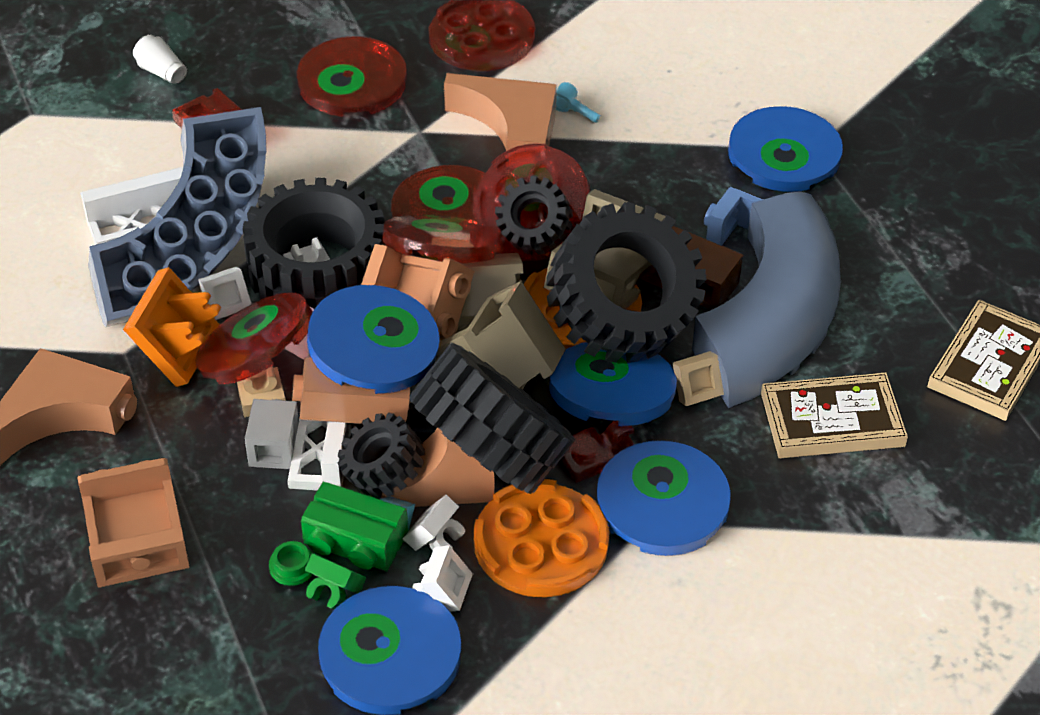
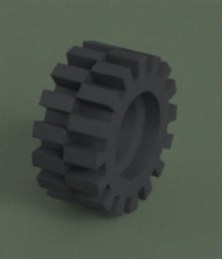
[495,176,573,255]
[337,413,425,499]

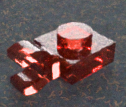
[560,421,634,483]

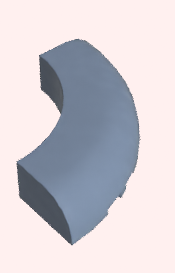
[88,107,267,327]
[692,191,841,408]

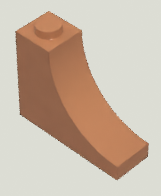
[444,73,557,169]
[0,348,137,466]
[292,357,410,424]
[360,428,494,507]

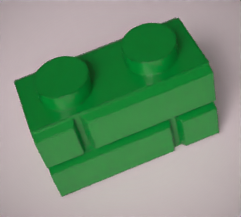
[301,481,408,571]

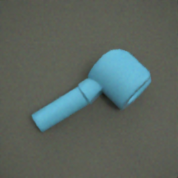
[556,82,600,123]

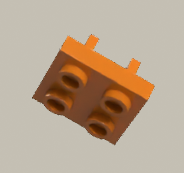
[123,267,221,387]

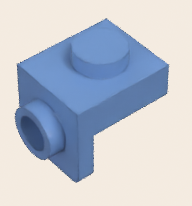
[704,187,763,246]

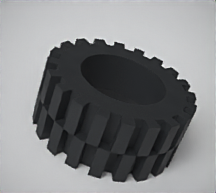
[243,178,387,315]
[546,202,706,363]
[409,343,575,494]

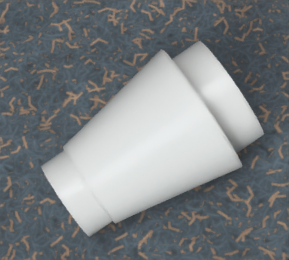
[133,35,187,84]

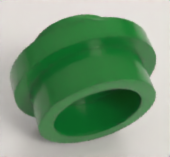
[269,541,313,586]

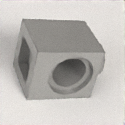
[245,399,299,469]

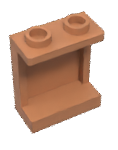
[361,244,475,341]
[78,458,189,588]

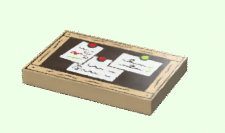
[927,300,1040,421]
[761,373,908,458]

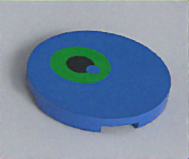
[728,106,843,192]
[307,285,439,394]
[549,342,677,426]
[596,441,730,556]
[318,586,461,715]

